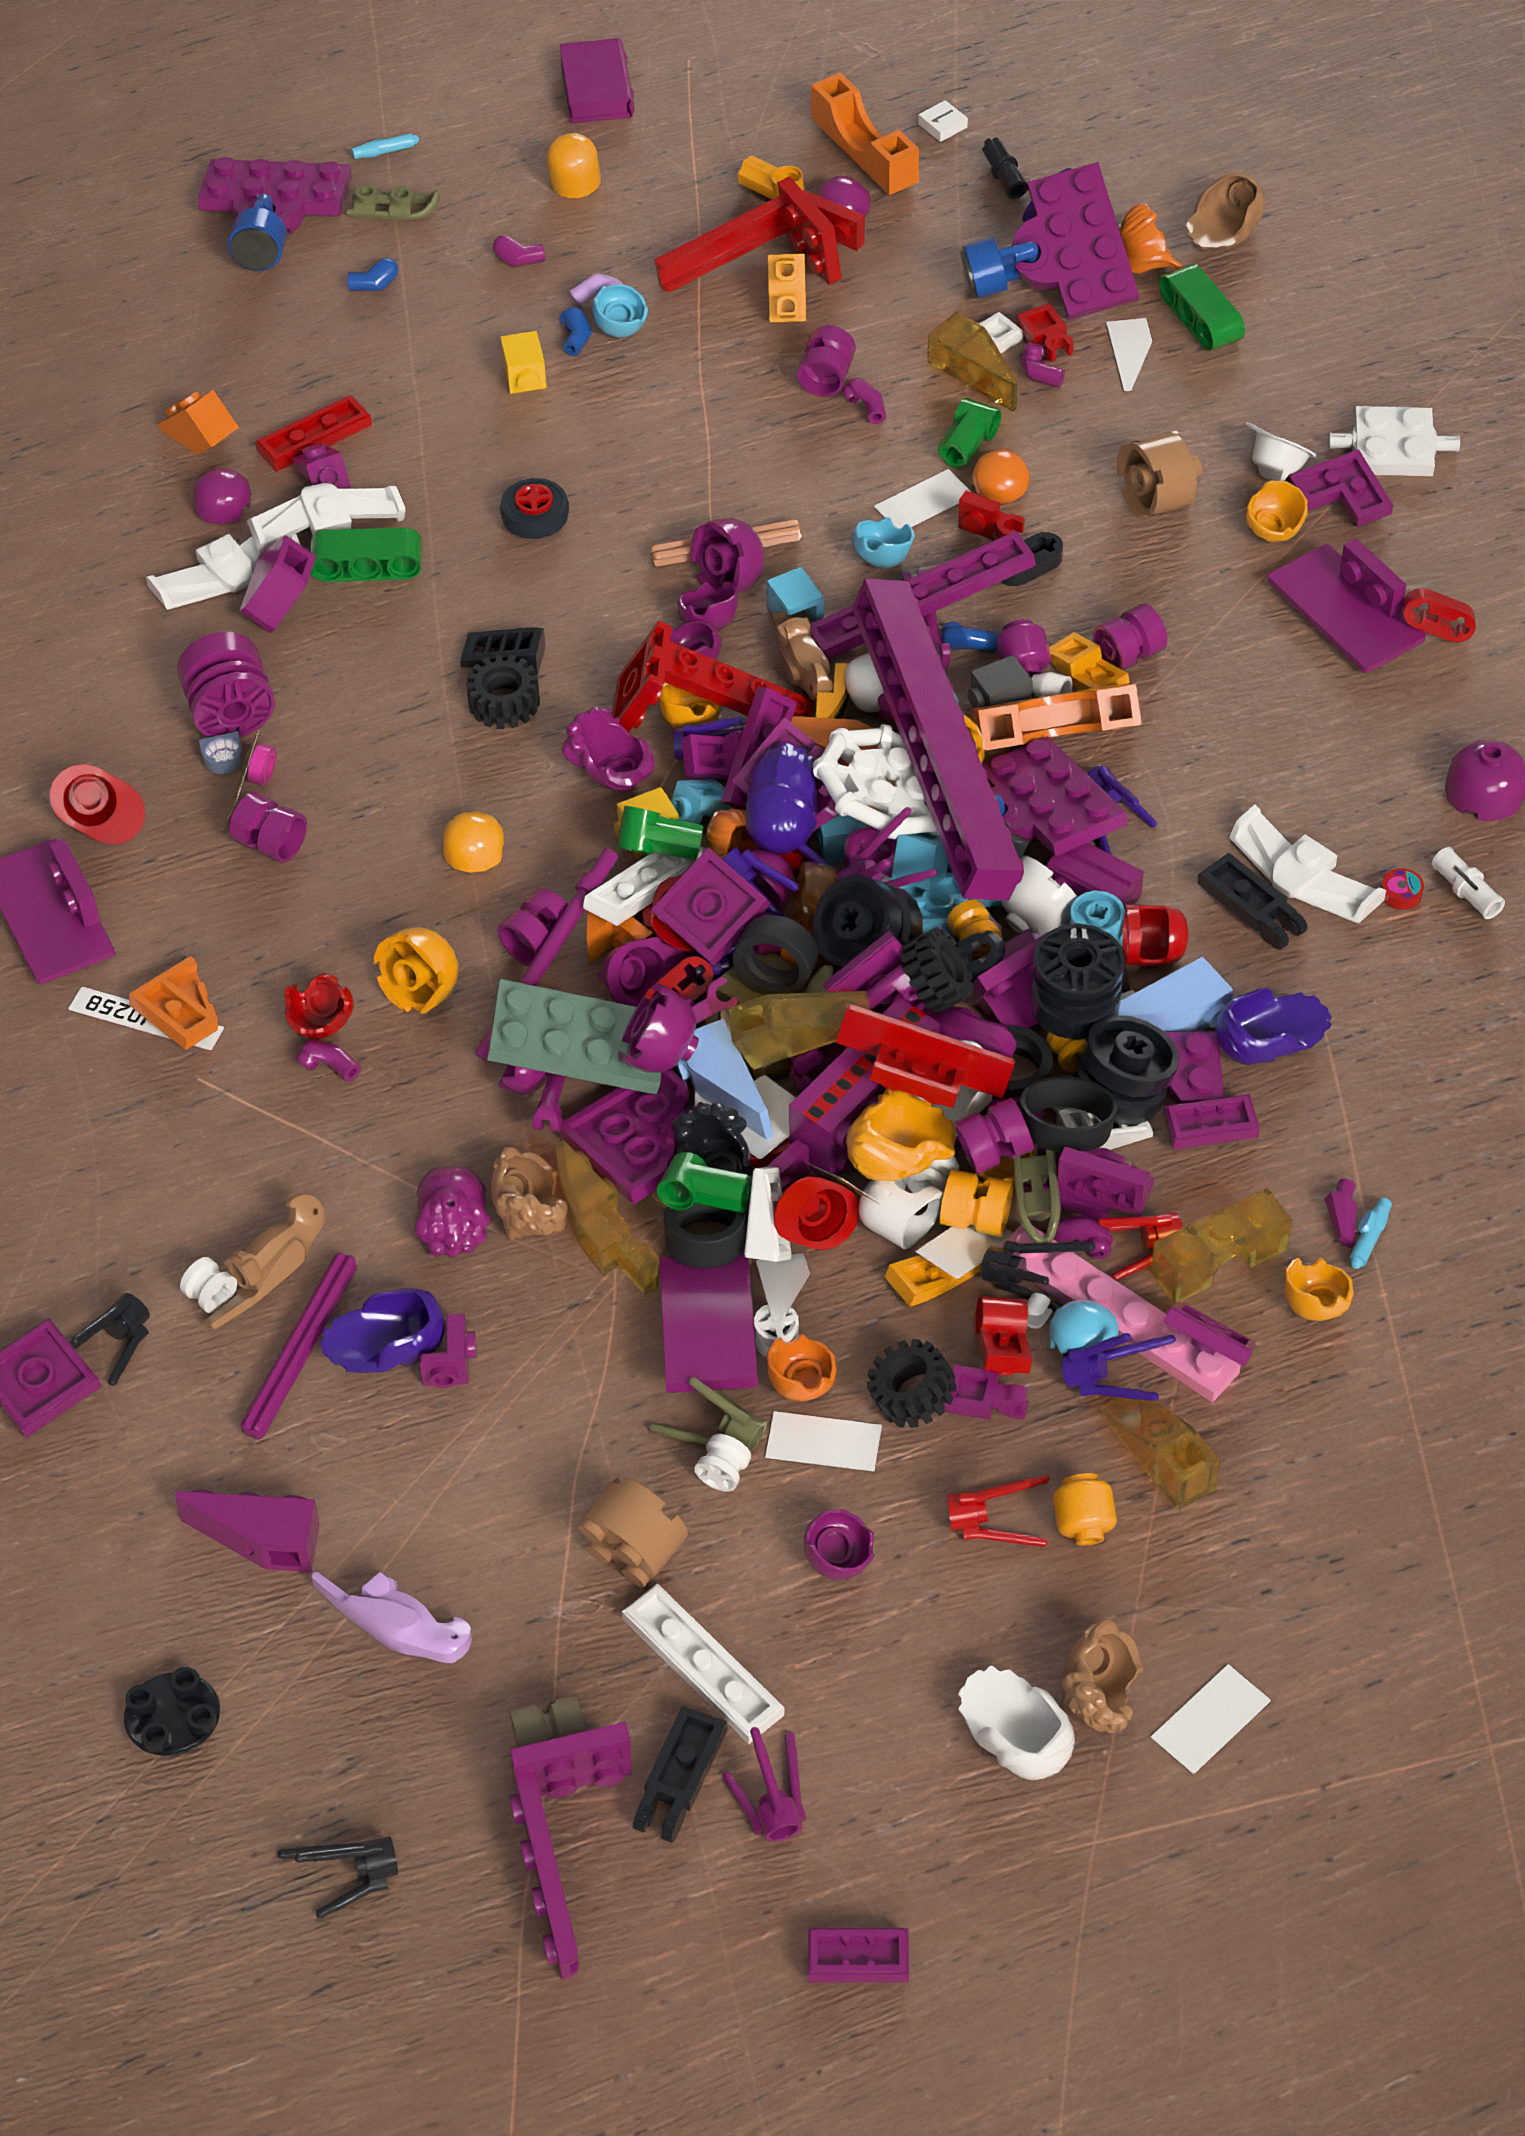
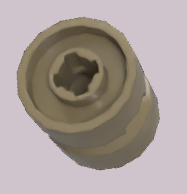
[509,1695,586,1748]

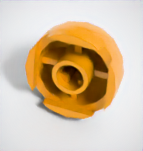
[374,927,459,1014]

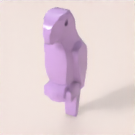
[312,1572,472,1663]

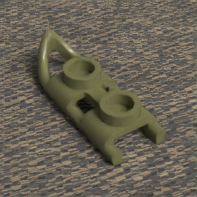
[347,184,440,221]
[1012,1149,1061,1243]

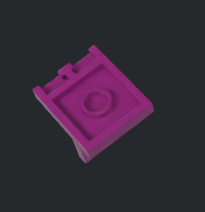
[509,1722,632,1979]

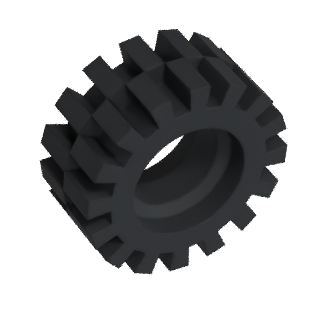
[466,655,540,729]
[901,928,974,1013]
[867,1339,957,1428]

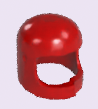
[1123,904,1189,966]

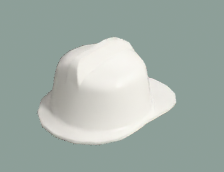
[1246,422,1316,481]

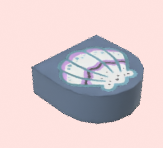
[199,731,243,774]

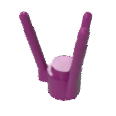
[838,807,937,888]
[723,1727,807,1842]

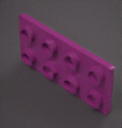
[1267,538,1426,673]
[0,838,115,985]

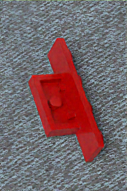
[836,1004,1015,1108]

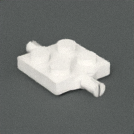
[1329,406,1460,476]

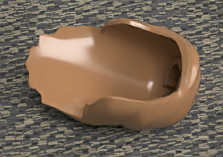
[1186,172,1266,250]

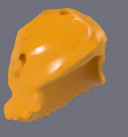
[846,1088,956,1182]

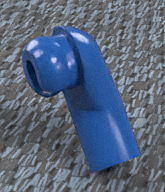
[348,258,399,291]
[559,307,592,356]
[941,622,999,652]

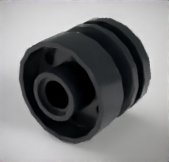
[1030,923,1125,1040]

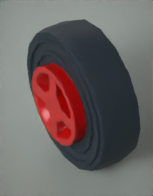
[500,478,569,539]

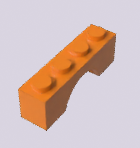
[811,72,919,195]
[969,683,1142,751]

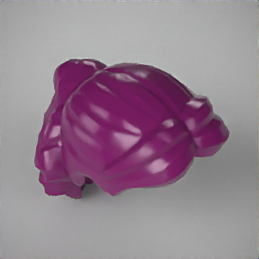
[561,706,655,792]
[414,1166,491,1258]

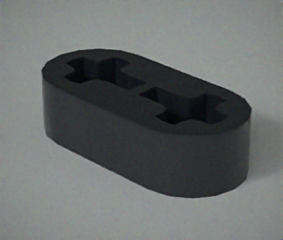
[1001,532,1063,586]
[955,930,1005,981]

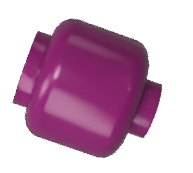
[996,619,1051,678]

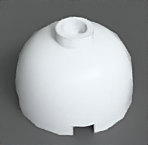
[1001,856,1078,935]

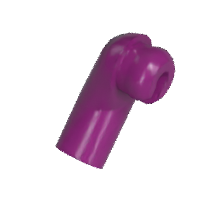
[493,235,545,267]

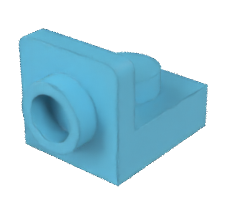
[671,779,734,825]

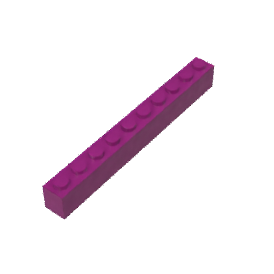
[852,578,1024,901]

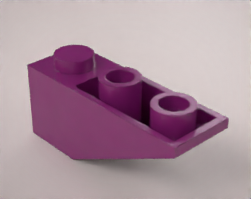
[175,1489,320,1572]

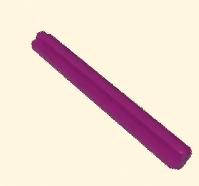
[241,1252,357,1440]

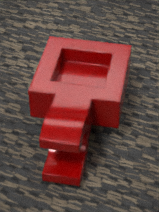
[958,490,1025,540]

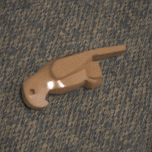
[771,610,834,702]
[204,1193,327,1329]

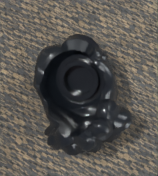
[671,1102,753,1177]

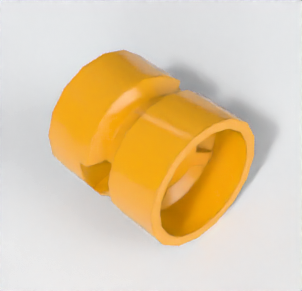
[940,1169,1014,1238]

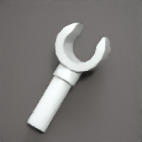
[1027,1293,1052,1329]

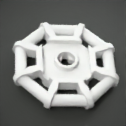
[813,724,938,839]

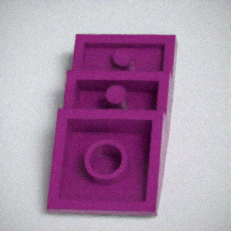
[659,1252,758,1393]

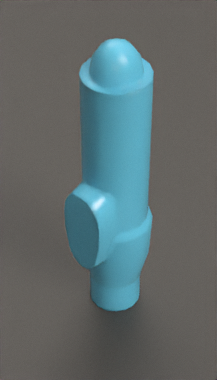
[351,133,419,160]
[1349,1198,1392,1269]

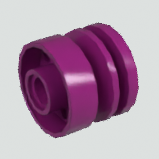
[177,632,275,737]

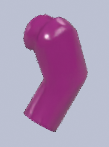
[1020,343,1065,388]
[842,378,886,424]
[296,1039,361,1081]
[1048,1216,1113,1259]

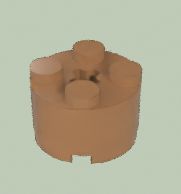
[1116,430,1202,517]
[578,1477,688,1588]

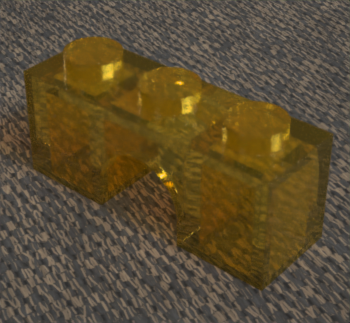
[1151,1188,1292,1304]

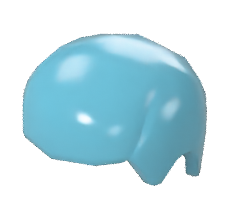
[592,284,648,338]
[851,517,915,569]
[1049,1299,1119,1353]

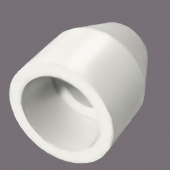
[1031,672,1073,698]

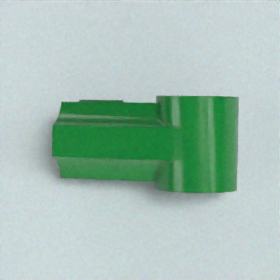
[938,397,1002,469]
[616,806,703,861]
[657,1152,752,1213]

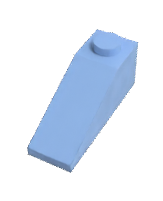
[1118,957,1233,1032]
[676,1018,774,1140]

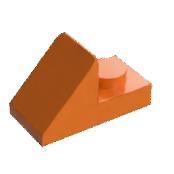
[587,911,653,963]

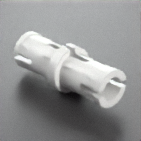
[1431,847,1505,919]

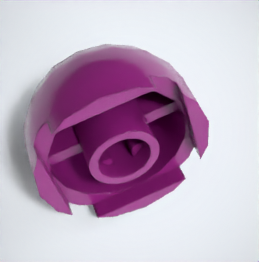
[690,518,765,594]
[1445,739,1525,821]
[618,983,699,1073]

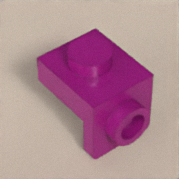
[293,443,351,489]
[681,730,743,781]
[420,1314,477,1388]

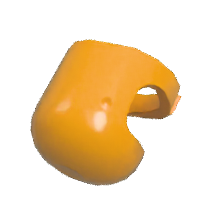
[547,133,601,198]

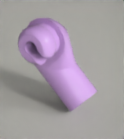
[569,273,623,306]

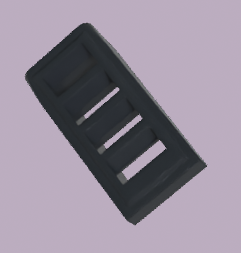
[460,627,546,675]

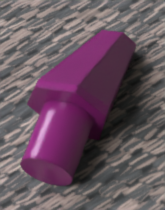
[1325,1179,1358,1248]

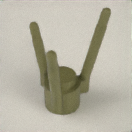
[649,1377,767,1453]

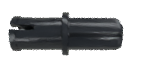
[982,137,1028,199]

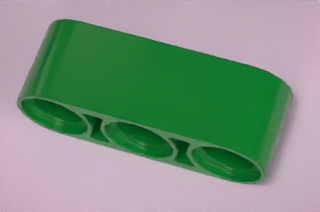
[1158,264,1245,351]
[310,528,422,582]

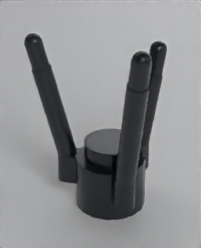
[981,1241,1095,1312]
[69,1293,150,1386]
[277,1836,398,1918]

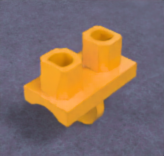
[768,254,806,322]

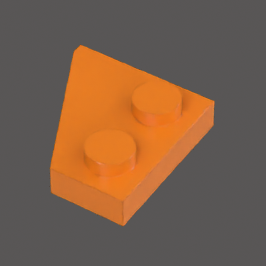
[129,956,218,1050]

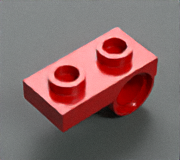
[973,1296,1033,1376]

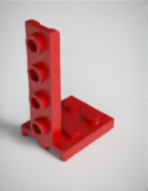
[654,176,842,292]
[612,621,814,733]

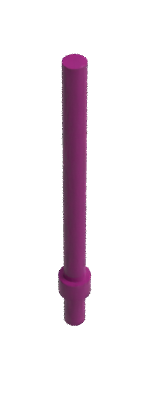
[474,848,618,1061]

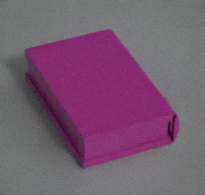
[560,38,635,123]

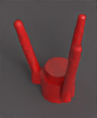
[1098,1212,1184,1281]
[947,1474,1050,1547]

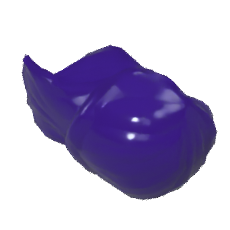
[745,742,818,854]
[1216,987,1332,1065]
[320,1288,446,1373]

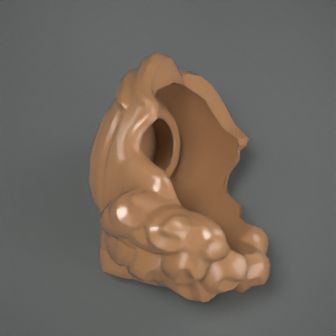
[491,1146,568,1240]
[1059,1618,1144,1733]

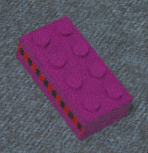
[789,997,940,1181]

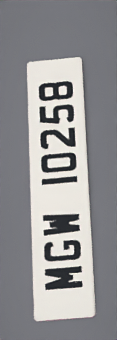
[68,987,224,1050]

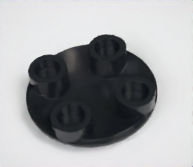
[124,1667,220,1756]

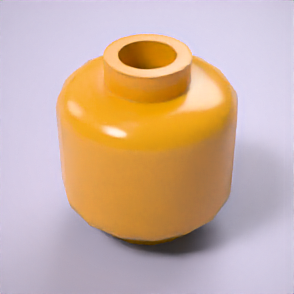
[1052,1473,1117,1546]

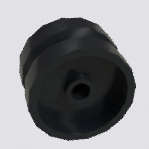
[813,874,923,967]
[1072,1015,1180,1125]

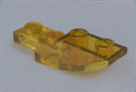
[556,1140,660,1295]

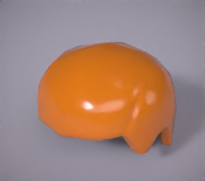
[970,449,1030,504]
[766,1334,837,1402]

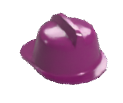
[597,936,694,1007]

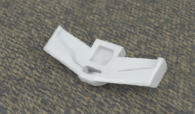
[247,483,405,553]
[146,534,300,610]
[1229,805,1386,924]

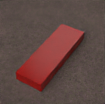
[255,395,372,472]

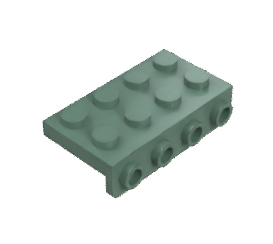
[487,979,661,1095]

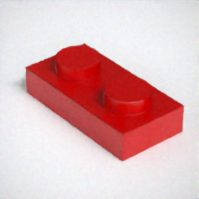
[803,190,865,251]

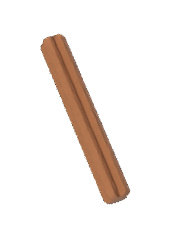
[651,519,802,567]

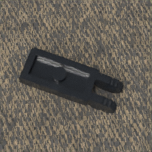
[1197,853,1308,950]
[633,1706,728,1843]

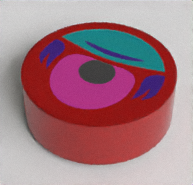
[1381,868,1424,910]

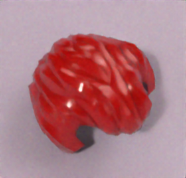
[284,972,354,1040]

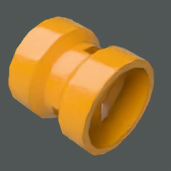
[946,900,1003,959]

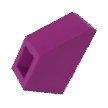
[240,535,316,633]

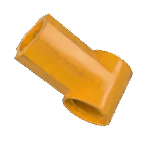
[738,155,804,199]

